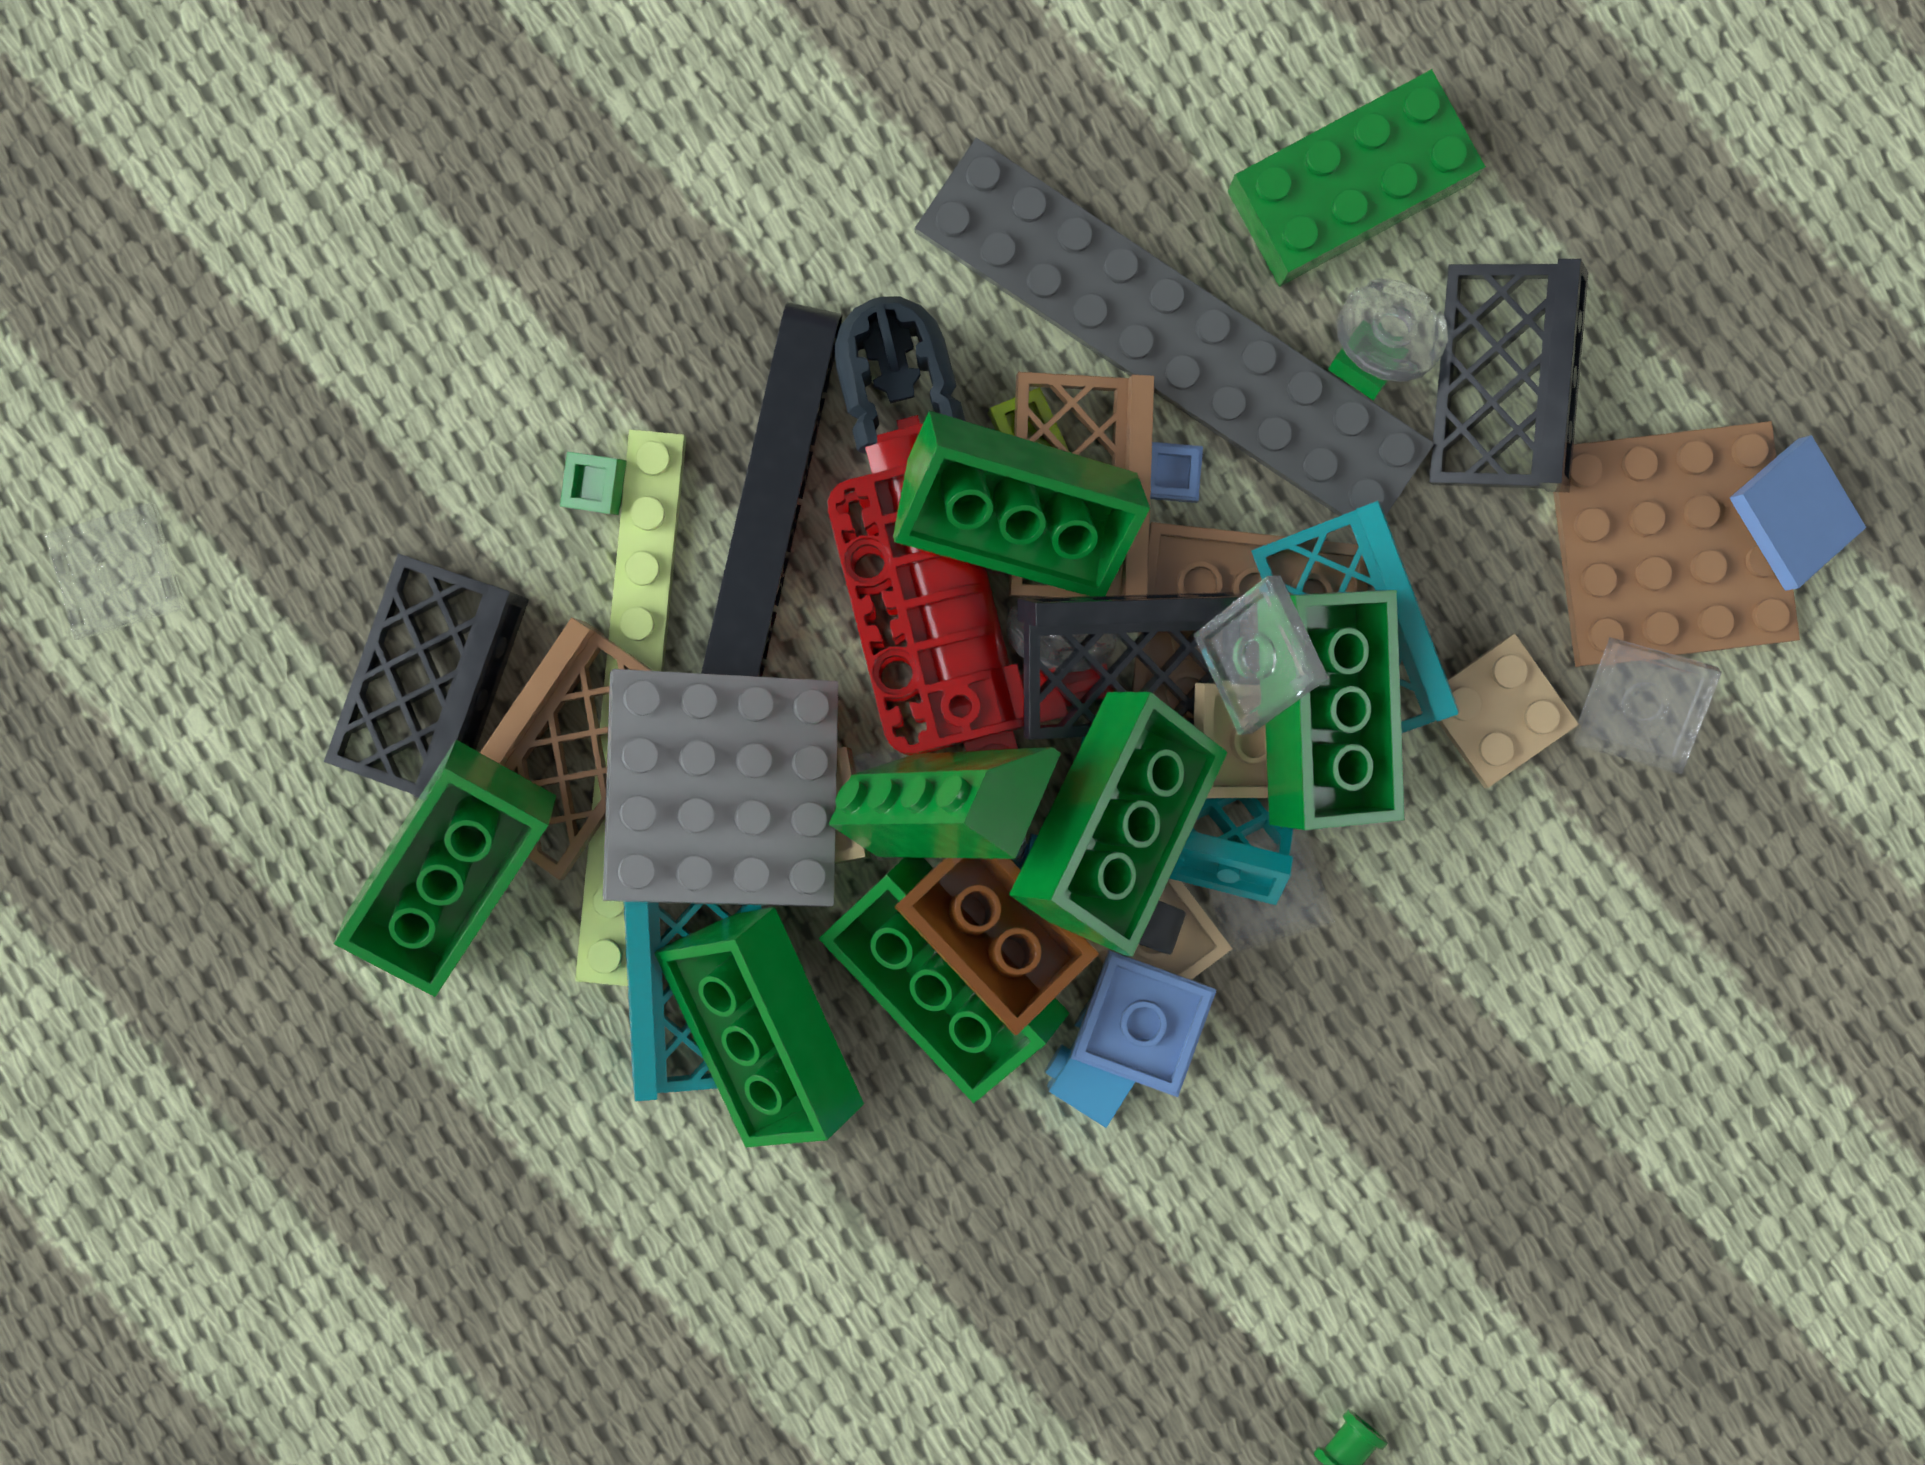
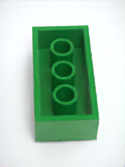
[1227,69,1486,287]
[1260,590,1405,830]
[333,740,557,997]
[818,857,1069,1104]

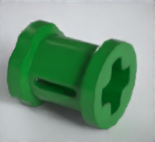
[1313,1409,1388,1465]

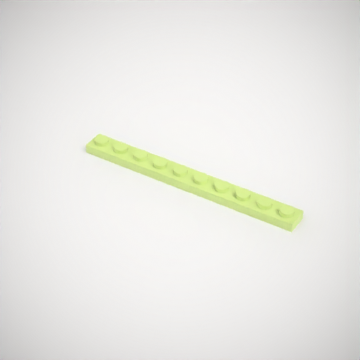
[575,429,686,986]

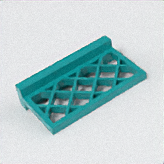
[1251,501,1459,733]
[1080,737,1293,905]
[623,902,761,1102]

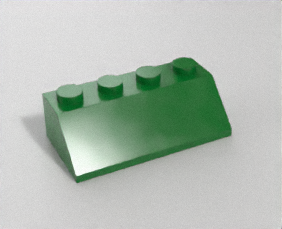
[893,410,1150,596]
[1009,692,1228,957]
[828,747,1061,859]
[654,907,864,1148]

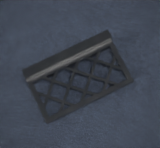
[1429,259,1589,493]
[324,553,529,798]
[1018,592,1252,740]

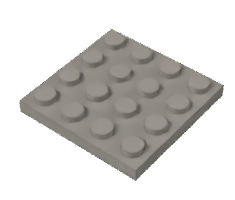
[603,669,838,907]

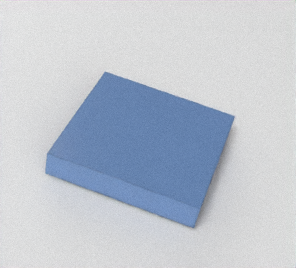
[1730,435,1866,591]
[1070,950,1217,1097]

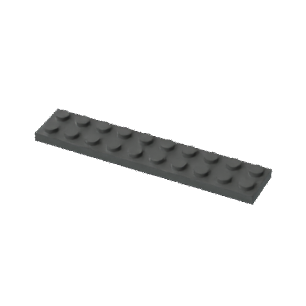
[915,137,1434,516]

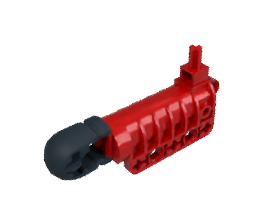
[827,296,1113,756]

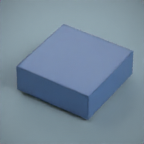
[1150,442,1203,503]

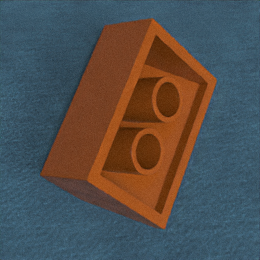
[895,858,1099,1035]

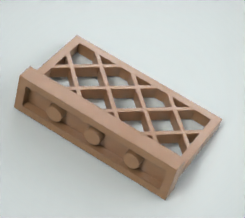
[1009,372,1154,598]
[480,617,653,880]

